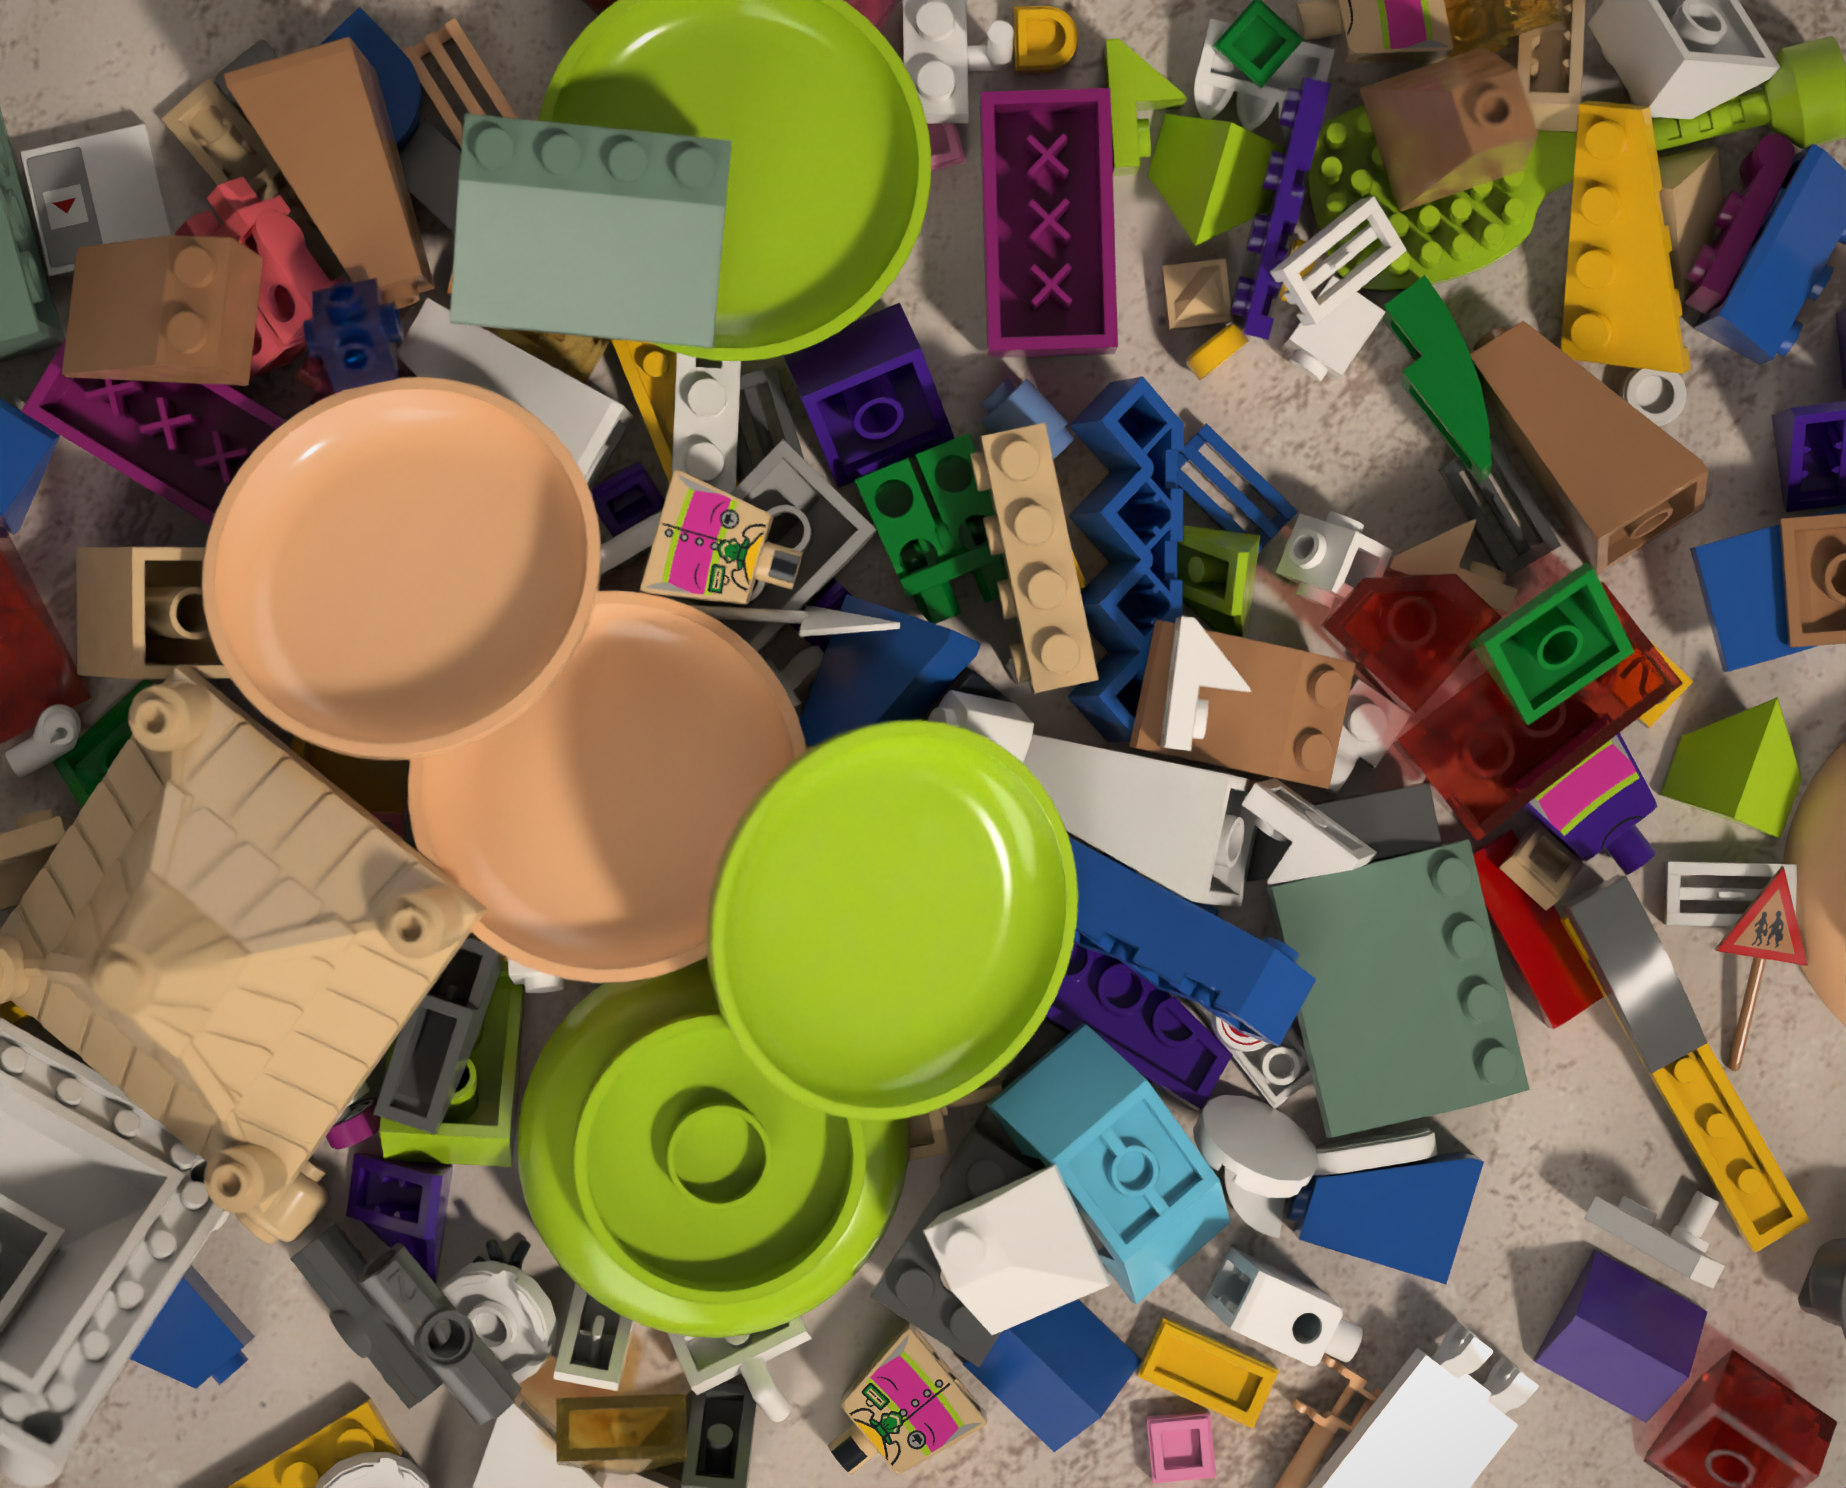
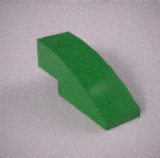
[1383,275,1492,483]

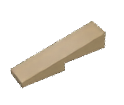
[1517,0,1586,132]
[161,77,364,320]

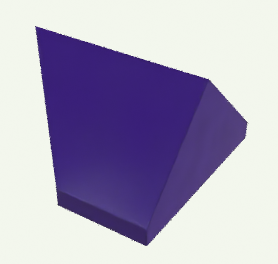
[1771,401,1846,512]
[346,1153,453,1285]

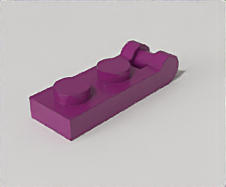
[1684,134,1795,314]

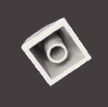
[395,298,634,490]
[1023,734,1260,908]

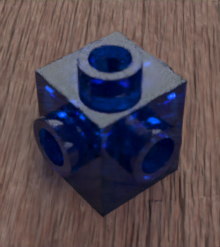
[303,278,403,392]

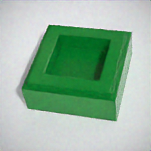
[1213,0,1304,89]

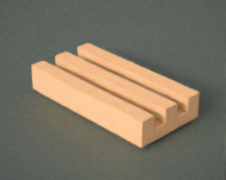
[402,18,518,148]

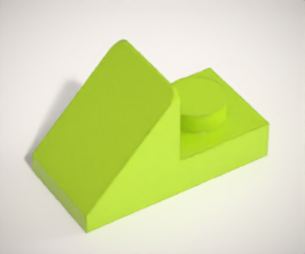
[1103,38,1187,176]

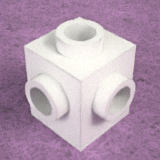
[1276,511,1393,610]

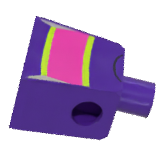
[1503,715,1658,875]

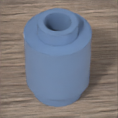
[980,378,1074,460]

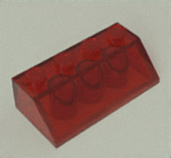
[1392,581,1683,842]

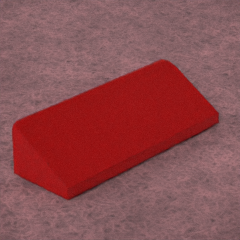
[1472,830,1604,1030]

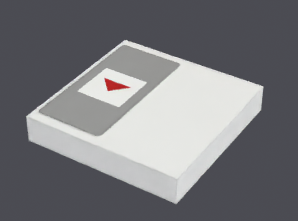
[20,123,174,279]

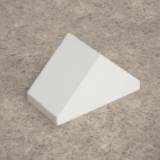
[553,1284,634,1391]

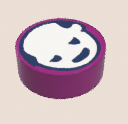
[325,1097,381,1149]

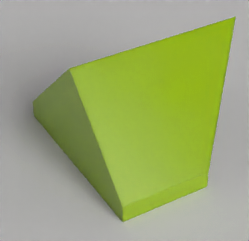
[1147,114,1284,246]
[1177,525,1260,639]
[1659,697,1802,839]

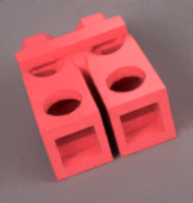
[175,176,357,379]

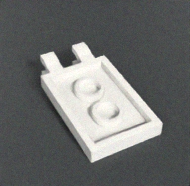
[1308,1321,1539,1488]

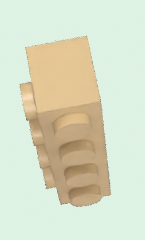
[970,423,1099,694]

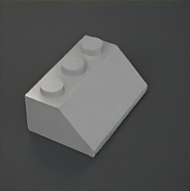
[666,440,877,655]

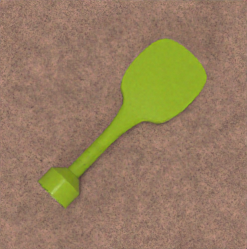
[1308,36,1846,292]

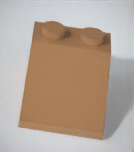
[62,235,263,386]
[1779,514,1846,648]
[1129,620,1356,789]

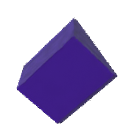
[1533,1249,1707,1423]

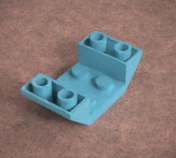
[986,1023,1231,1304]

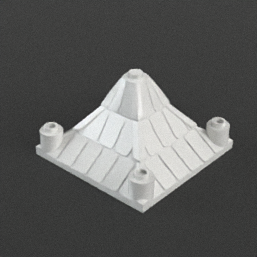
[0,1017,230,1487]

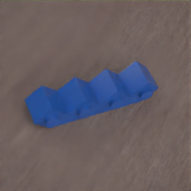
[1067,376,1184,742]
[1069,837,1317,1046]

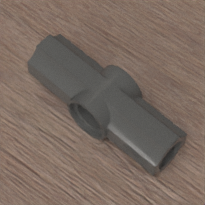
[291,1223,443,1409]
[356,1243,522,1426]

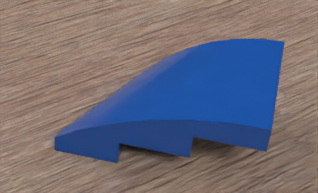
[1690,506,1846,672]

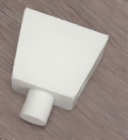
[1203,1246,1363,1367]

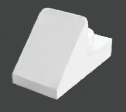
[1160,616,1251,751]
[1241,778,1378,884]

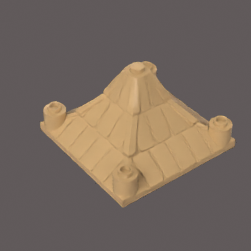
[0,664,487,1214]

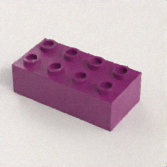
[980,88,1118,358]
[21,338,288,526]

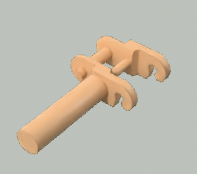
[1274,1353,1384,1488]

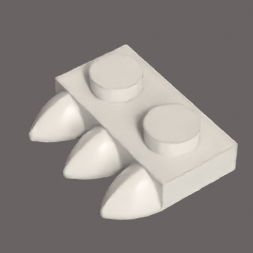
[1194,19,1335,139]

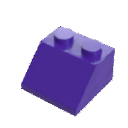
[783,303,955,488]

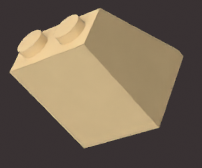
[76,547,230,679]

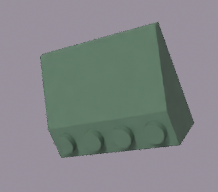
[450,114,731,349]
[1266,839,1530,1138]

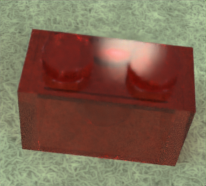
[1644,1349,1837,1488]

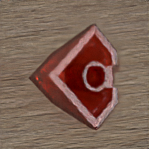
[1320,573,1502,713]

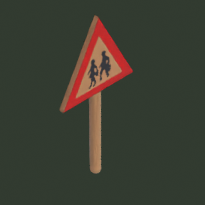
[1715,866,1808,1071]

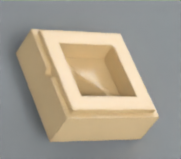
[1161,258,1233,331]
[1499,822,1585,911]

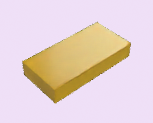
[1136,1316,1279,1429]

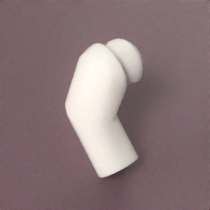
[5,704,81,779]

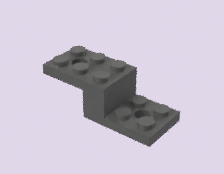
[870,1019,1079,1367]

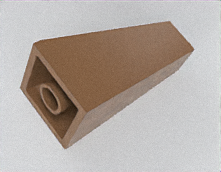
[224,37,435,310]
[1359,47,1538,212]
[1470,321,1709,575]

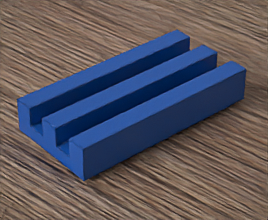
[1178,423,1298,553]

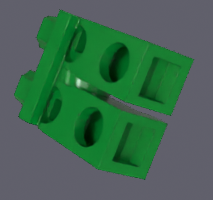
[854,433,1007,624]

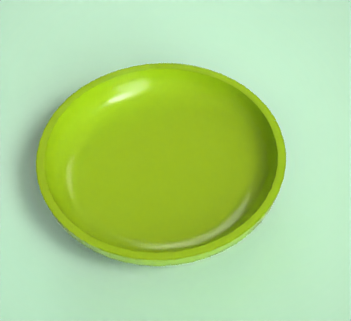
[537,0,932,361]
[706,721,1078,1121]
[517,956,909,1338]

